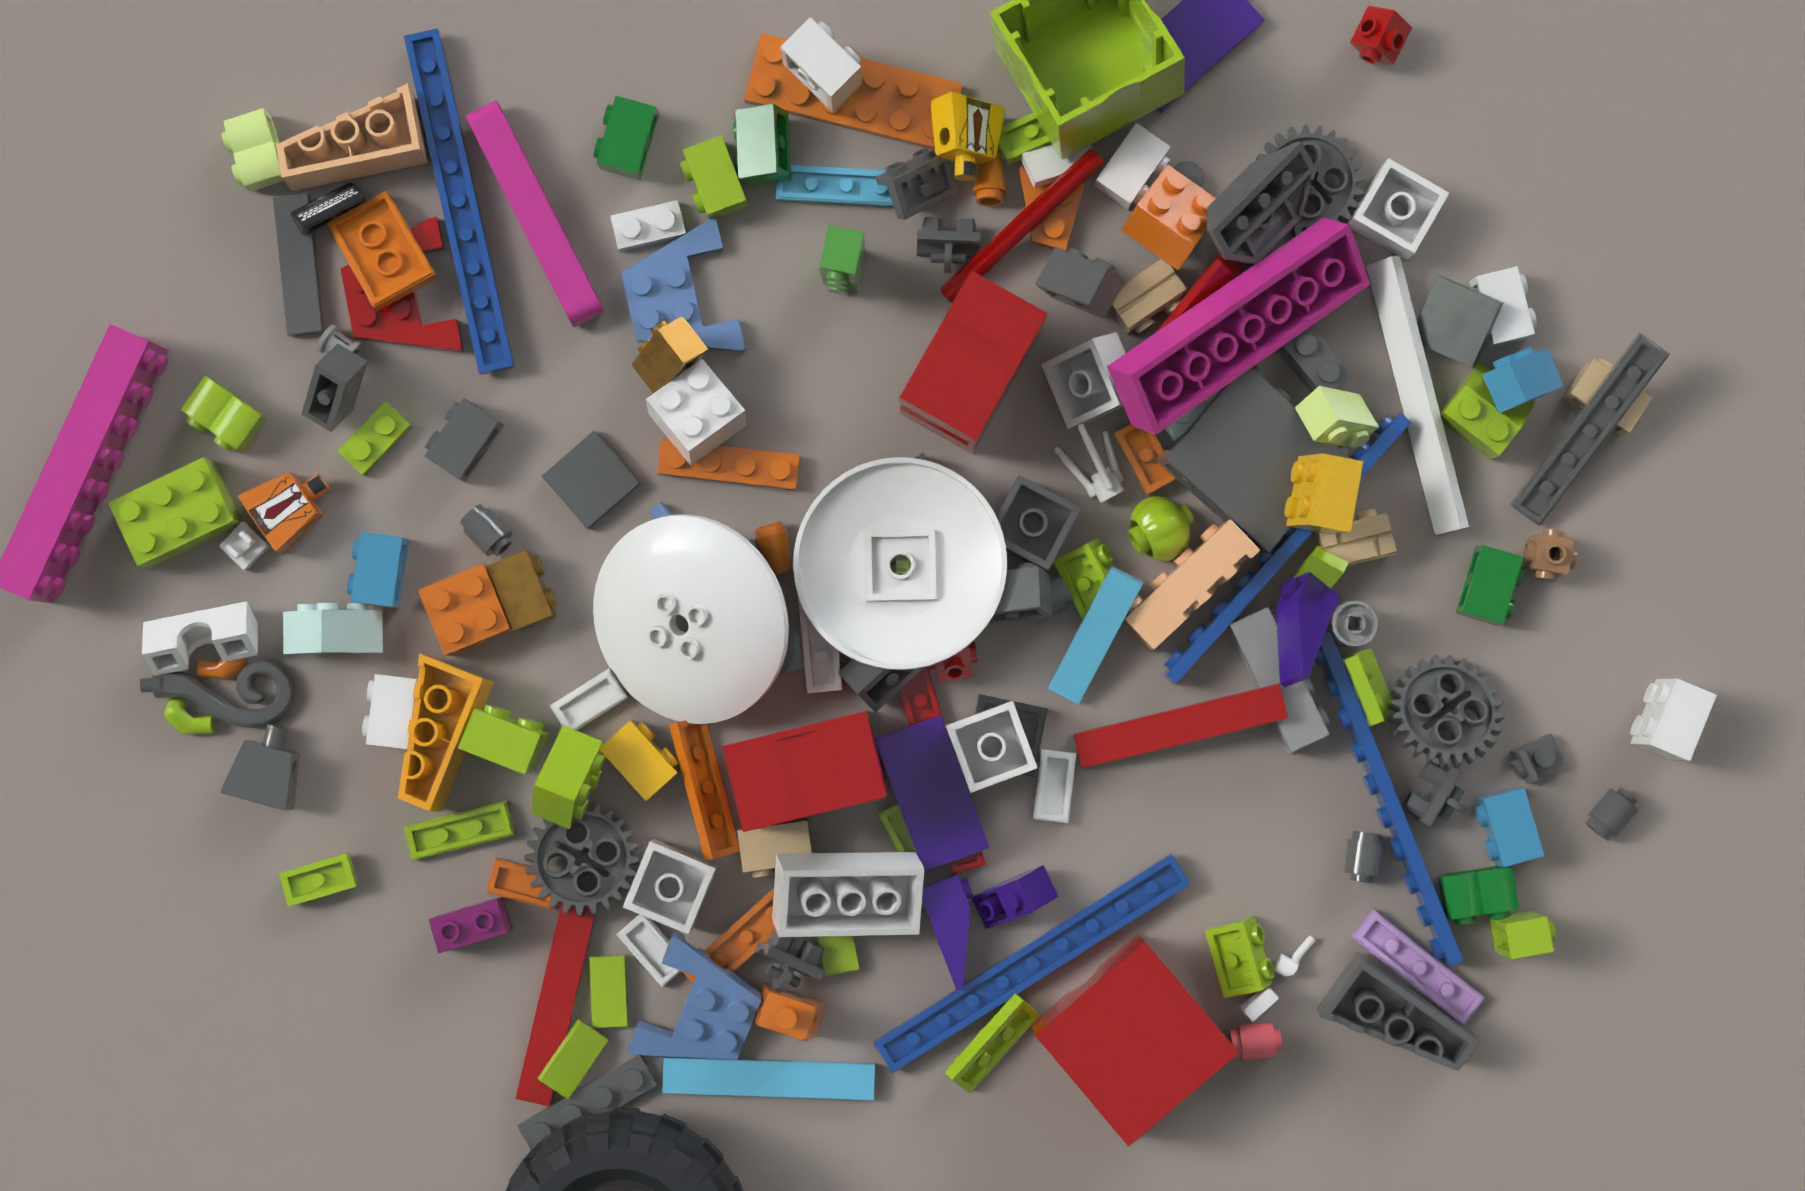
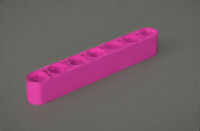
[465,100,605,328]

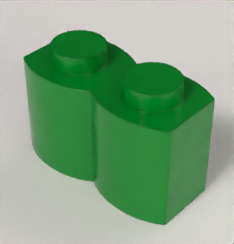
[1438,866,1519,925]

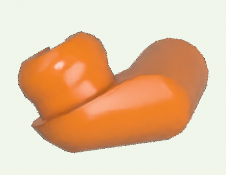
[197,657,247,680]

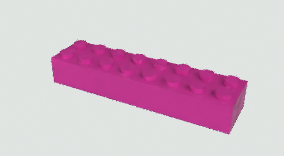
[1107,218,1370,435]
[0,324,169,603]

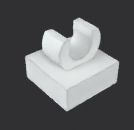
[219,521,271,571]

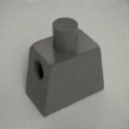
[220,724,300,811]

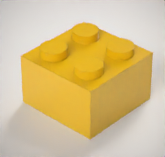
[1284,453,1363,534]

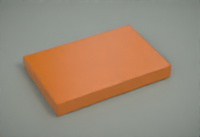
[326,190,438,312]

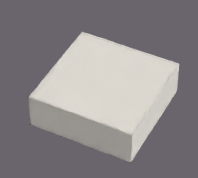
[1240,987,1279,1022]

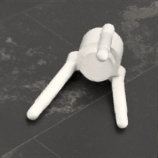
[1054,424,1125,503]

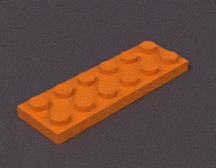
[744,33,963,150]

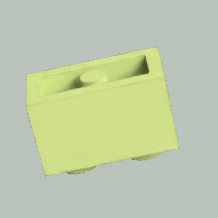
[1295,386,1379,448]

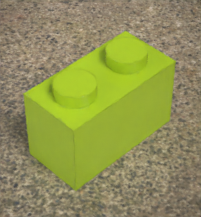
[680,135,748,219]
[1489,911,1557,959]

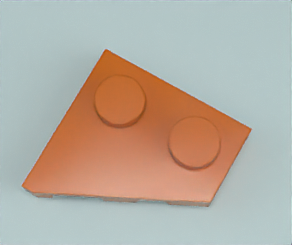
[1018,165,1085,251]

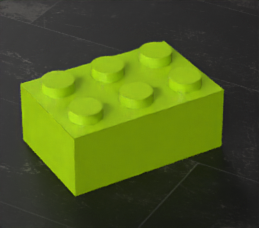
[108,457,243,568]

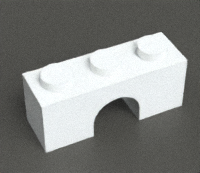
[142,601,258,676]

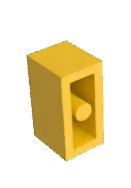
[601,720,680,801]

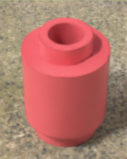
[1229,1022,1282,1061]

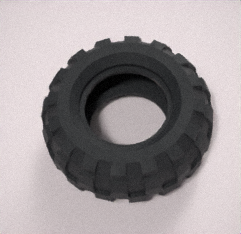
[506,1108,743,1191]

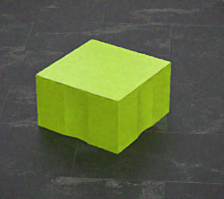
[989,0,1185,160]

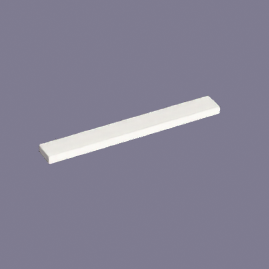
[1366,255,1469,535]

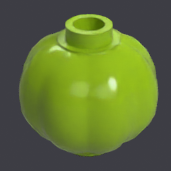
[1127,496,1194,561]

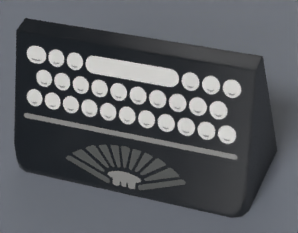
[290,183,366,236]

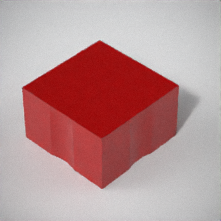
[899,270,1048,454]
[722,710,888,832]
[1031,934,1239,1147]

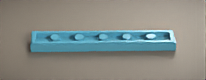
[662,1056,875,1100]

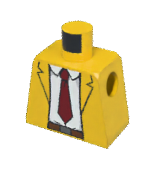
[931,92,1005,181]

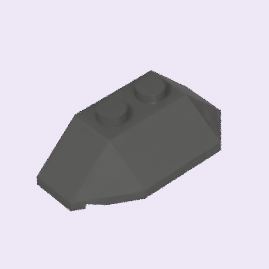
[1207,142,1317,264]

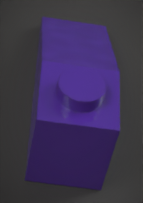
[1276,571,1340,687]
[922,873,974,990]

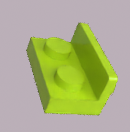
[1053,538,1113,620]
[1342,648,1396,726]
[1205,915,1274,998]

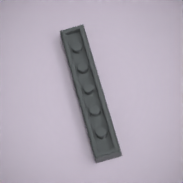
[1510,332,1670,526]

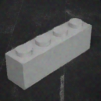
[1227,607,1330,753]

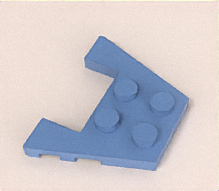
[621,218,746,352]
[627,930,762,1060]

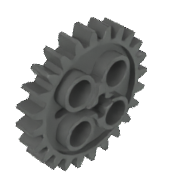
[1255,125,1365,238]
[1388,655,1505,768]
[524,804,640,917]

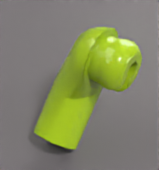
[164,699,215,735]

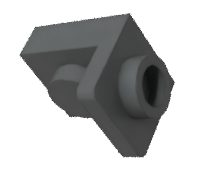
[1510,734,1567,784]

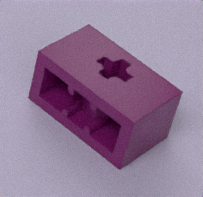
[428,896,513,954]

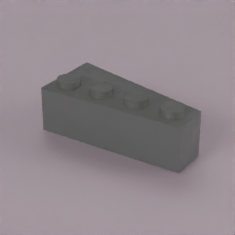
[1317,951,1480,1071]

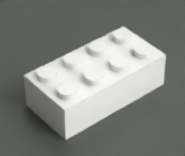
[772,852,924,937]

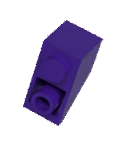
[972,865,1059,929]

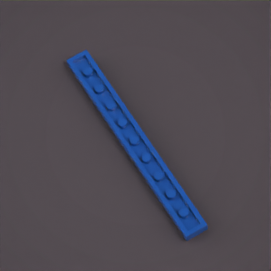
[404,28,515,375]
[1163,413,1411,684]
[1315,631,1464,966]
[874,853,1191,1073]

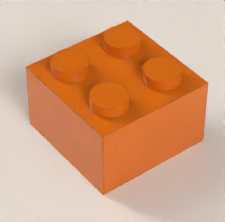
[1121,164,1216,270]
[418,563,513,656]

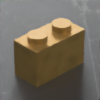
[631,316,708,393]
[487,550,559,632]

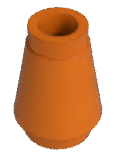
[973,153,1008,207]
[754,521,792,575]

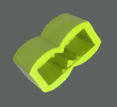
[181,375,268,453]

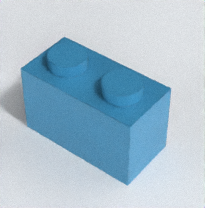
[1482,347,1564,413]
[347,532,409,608]
[1474,786,1545,867]

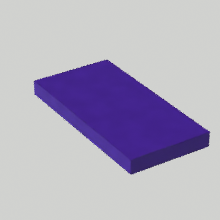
[1156,0,1265,114]
[875,715,990,872]

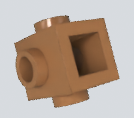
[1523,529,1577,581]

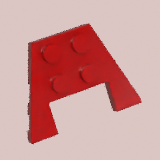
[340,217,464,352]

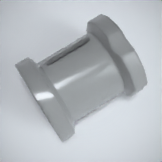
[316,324,364,356]

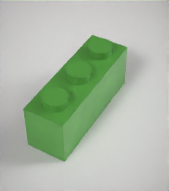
[820,225,866,295]

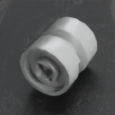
[1326,601,1378,647]

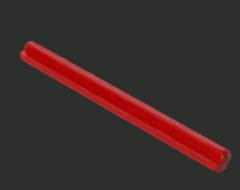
[940,148,1104,303]

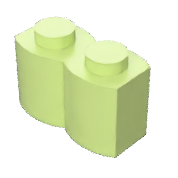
[221,108,284,192]

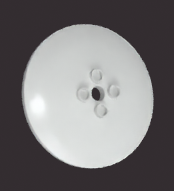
[793,457,1007,670]
[593,514,789,724]

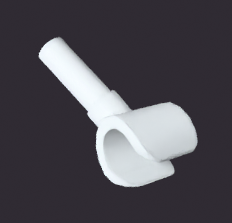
[1273,935,1316,977]

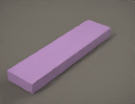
[1351,909,1485,1026]

